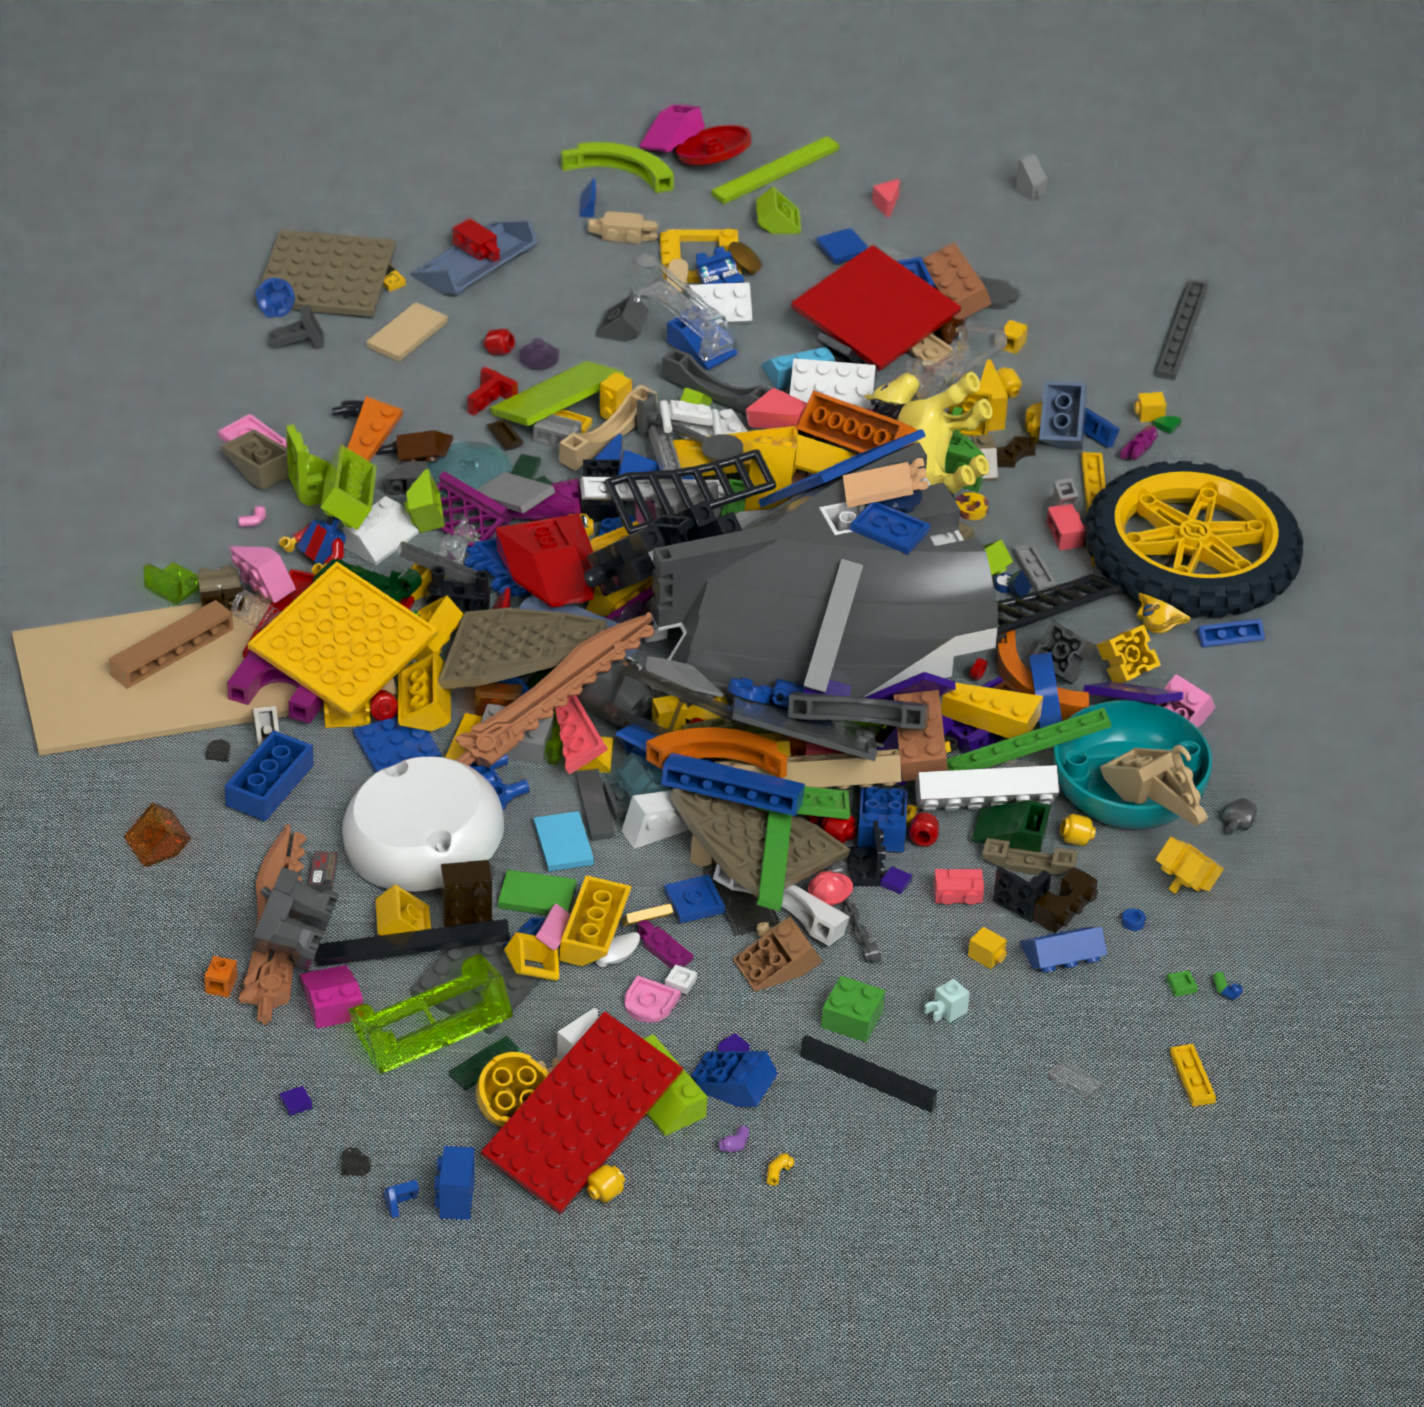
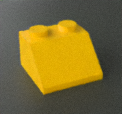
[375,884,431,936]

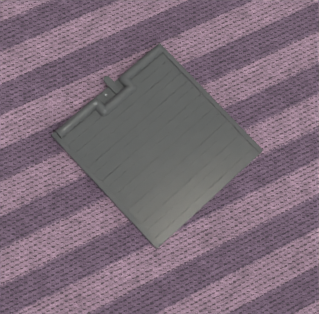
[732,695,884,761]

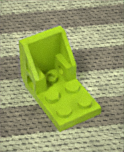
[286,424,329,506]

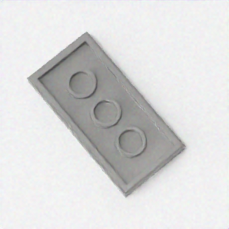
[476,472,555,513]

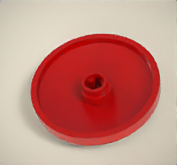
[676,125,752,165]

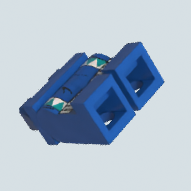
[696,246,745,284]

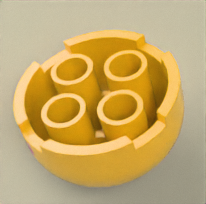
[476,1052,549,1128]

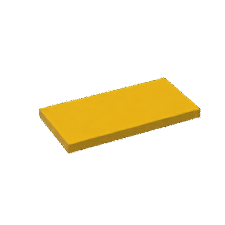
[672,425,798,476]

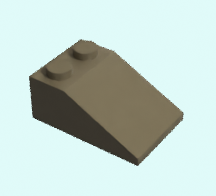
[221,429,288,490]

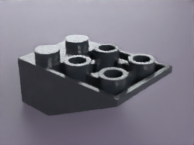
[583,459,627,523]

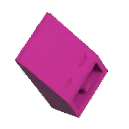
[640,104,705,153]

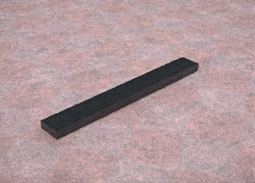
[317,919,510,966]

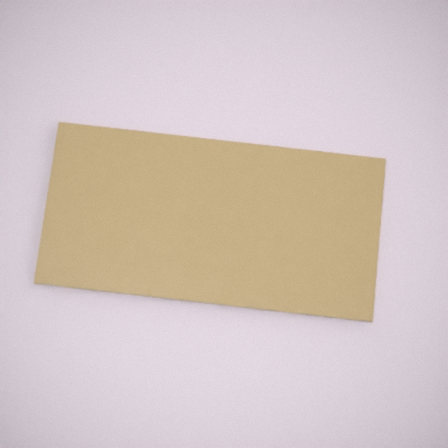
[12,594,398,756]

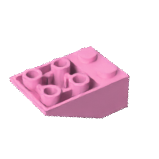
[229,546,296,603]
[1152,674,1216,728]

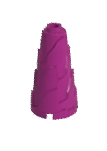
[508,478,583,521]

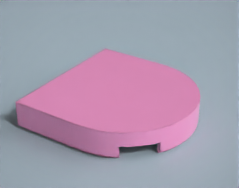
[624,975,681,1022]

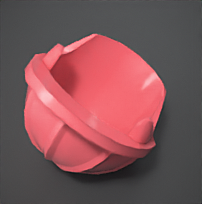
[808,870,853,906]

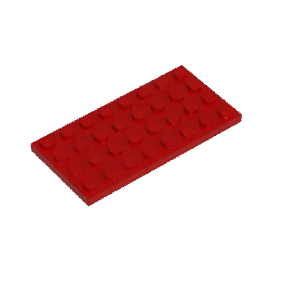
[481,1011,684,1215]

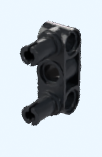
[426,566,491,613]

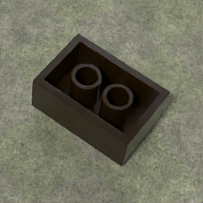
[441,860,492,927]

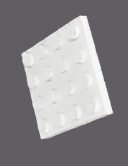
[790,358,876,437]

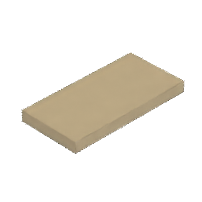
[366,302,448,362]

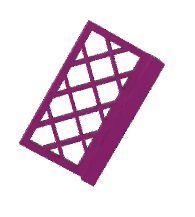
[437,471,512,547]

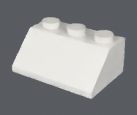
[343,496,419,565]

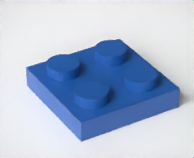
[664,874,725,923]

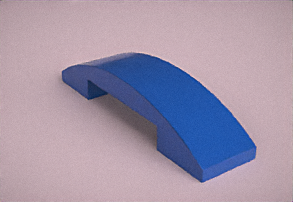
[1029,652,1062,728]

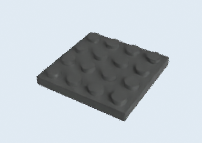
[411,943,544,1035]

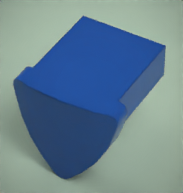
[383,1180,419,1219]

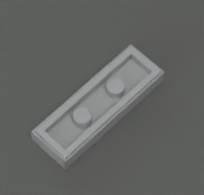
[1013,544,1057,592]

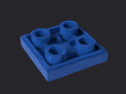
[816,228,868,264]

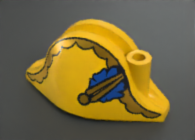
[1136,593,1190,634]

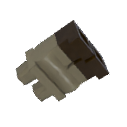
[197,565,245,612]

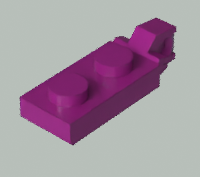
[637,920,693,970]

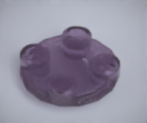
[519,338,560,370]

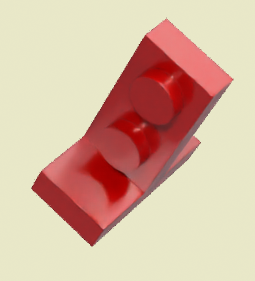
[467,366,518,416]

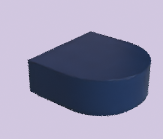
[1009,570,1032,597]

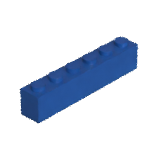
[661,753,805,816]

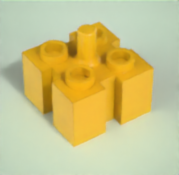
[1096,624,1161,683]
[1155,836,1224,893]

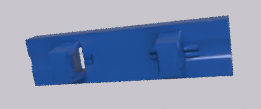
[1084,408,1120,448]

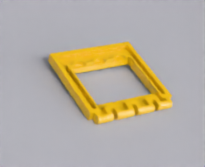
[659,229,741,283]

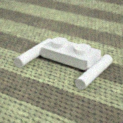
[659,400,723,435]

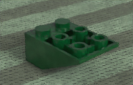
[972,800,1051,852]

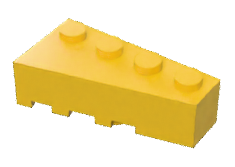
[941,683,1043,739]

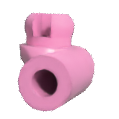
[238,506,267,527]

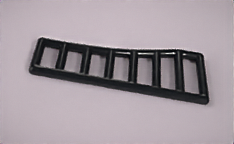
[604,449,777,535]
[996,574,1122,636]

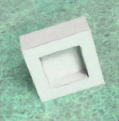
[665,965,697,995]

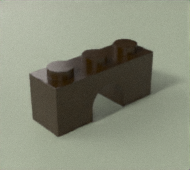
[1033,867,1098,933]

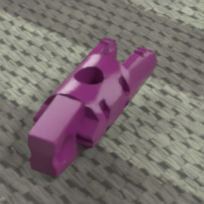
[1120,426,1158,460]

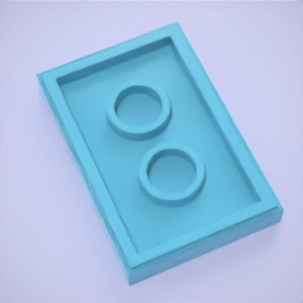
[533,811,594,872]

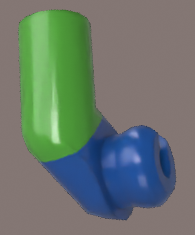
[1213,972,1243,1000]

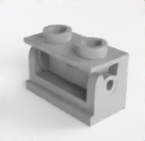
[533,414,582,449]

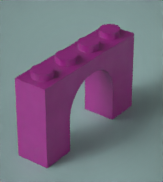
[227,650,323,724]

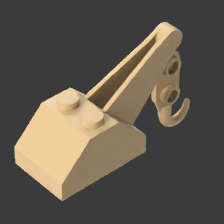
[1100,745,1207,826]

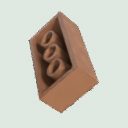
[922,242,992,319]
[894,690,948,781]

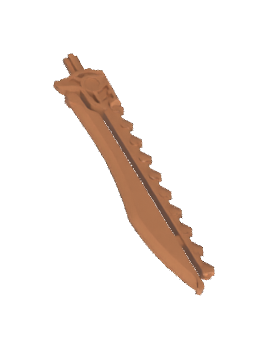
[455,612,655,768]
[238,824,307,1025]

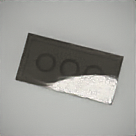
[703,863,780,936]

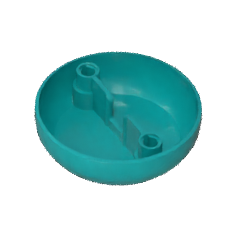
[1053,700,1212,830]

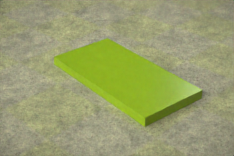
[490,361,624,426]

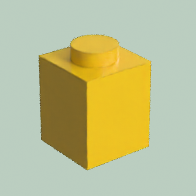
[998,320,1028,354]
[1134,392,1167,422]
[968,926,1007,969]

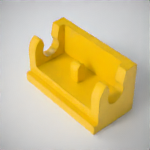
[323,700,370,728]

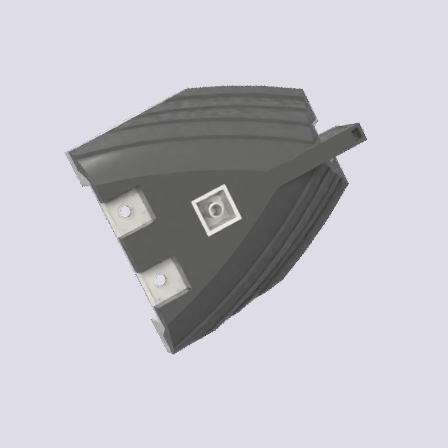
[632,442,998,712]

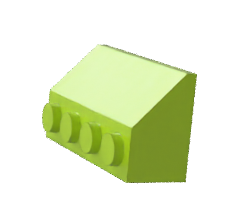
[643,1034,707,1136]

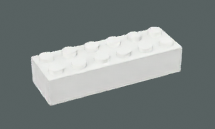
[914,765,1059,812]

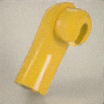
[767,1153,794,1186]

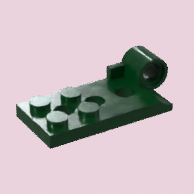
[313,559,422,603]

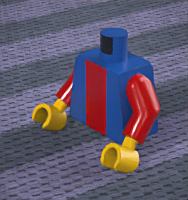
[279,516,346,574]

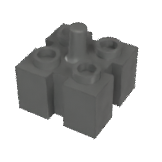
[1032,620,1097,684]

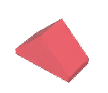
[872,179,900,217]

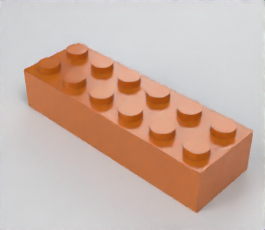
[796,390,917,454]

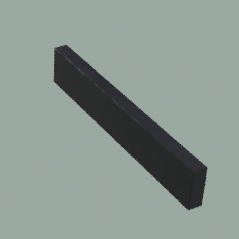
[801,1035,937,1113]

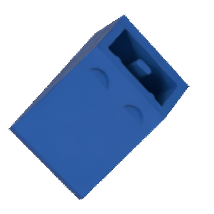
[667,307,738,370]
[858,787,907,852]
[690,1051,778,1107]

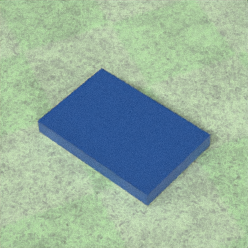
[849,502,931,555]

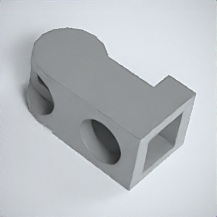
[1048,478,1079,507]

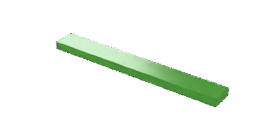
[947,708,1112,771]
[757,810,792,911]

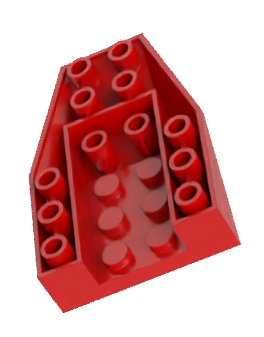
[495,513,595,607]

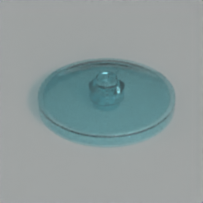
[428,441,511,497]

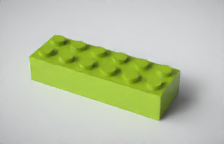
[321,444,377,530]

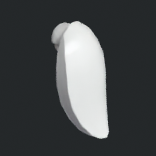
[596,932,640,967]

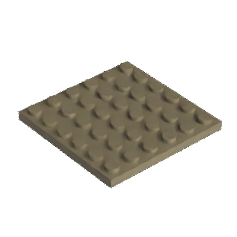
[254,230,397,317]

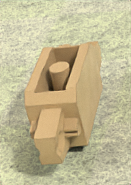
[588,211,658,244]

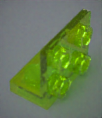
[143,562,198,605]

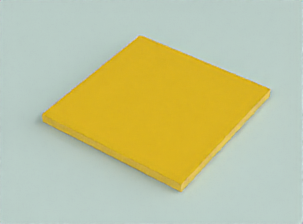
[247,562,439,718]

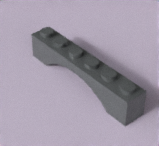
[662,348,771,414]
[788,692,930,730]

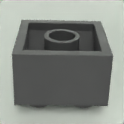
[595,293,649,342]

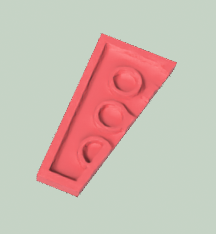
[555,695,608,774]

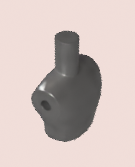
[1222,798,1257,835]

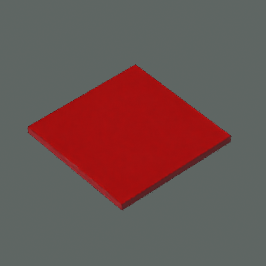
[791,245,962,371]

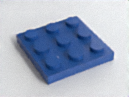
[353,716,442,773]

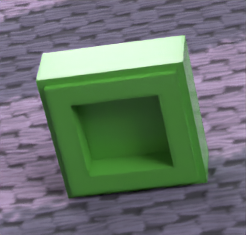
[1166,970,1198,997]

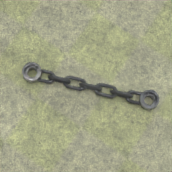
[825,860,881,963]

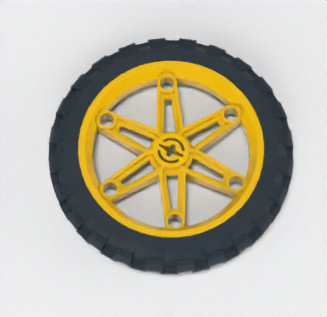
[1084,460,1304,618]

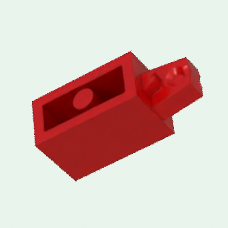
[452,218,500,262]

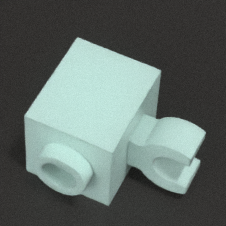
[924,978,970,1023]

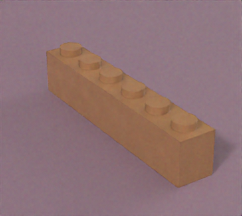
[109,600,233,689]

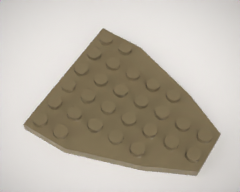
[438,608,608,690]
[670,788,851,898]

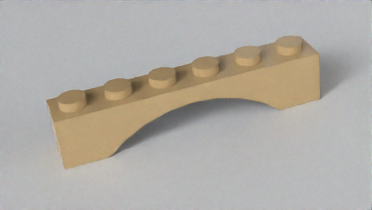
[559,384,657,471]

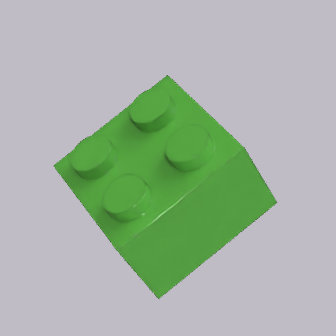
[821,976,886,1043]

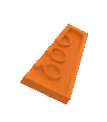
[347,396,403,462]

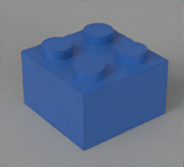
[434,1146,475,1220]

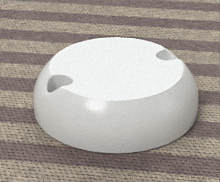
[342,757,504,891]

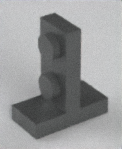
[269,304,325,349]

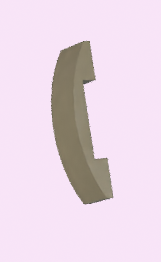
[982,838,1079,875]

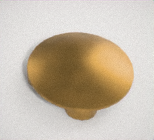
[729,242,762,275]

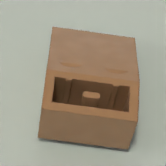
[733,916,823,992]

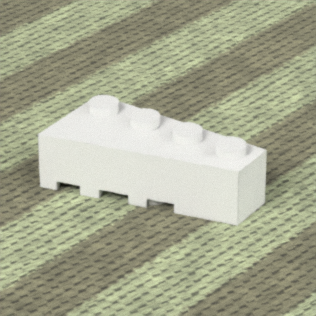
[622,790,689,849]

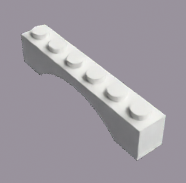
[713,864,849,946]

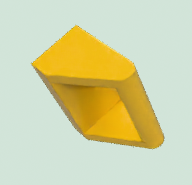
[504,932,559,981]

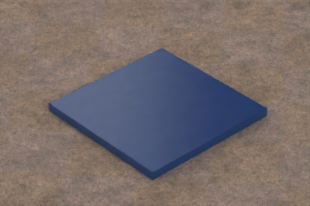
[758,429,926,508]

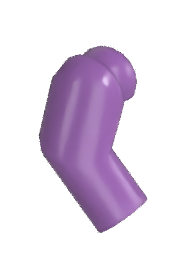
[718,1126,750,1152]

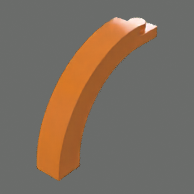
[996,630,1089,720]
[646,727,787,778]

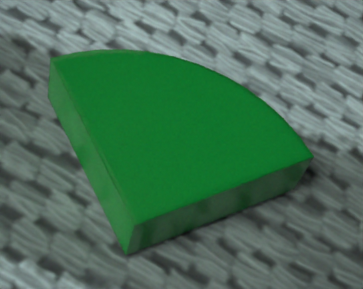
[1153,416,1182,434]

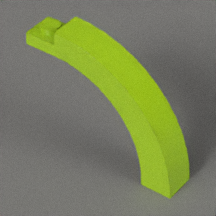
[561,142,674,193]

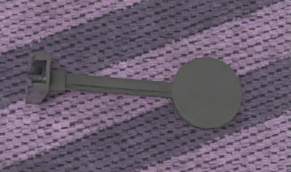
[636,391,743,461]

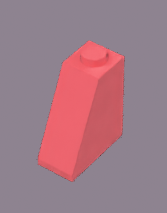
[745,388,807,432]

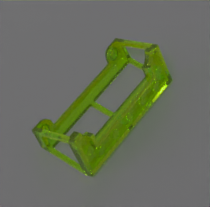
[348,953,514,1074]

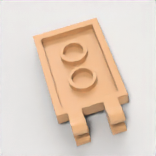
[843,458,928,508]

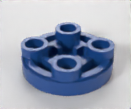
[727,677,773,703]

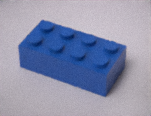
[225,730,314,821]

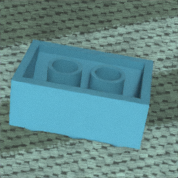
[762,347,835,390]

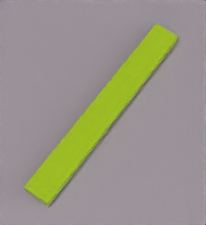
[711,136,840,204]

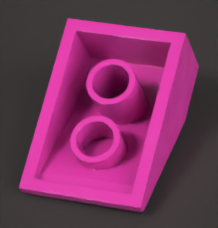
[299,965,364,1029]

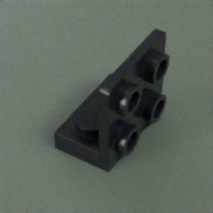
[848,821,886,887]
[993,867,1051,923]

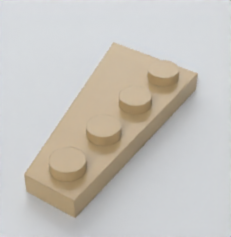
[909,333,961,375]

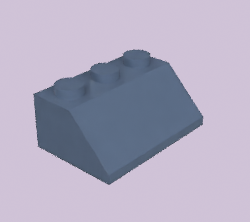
[1039,381,1087,450]

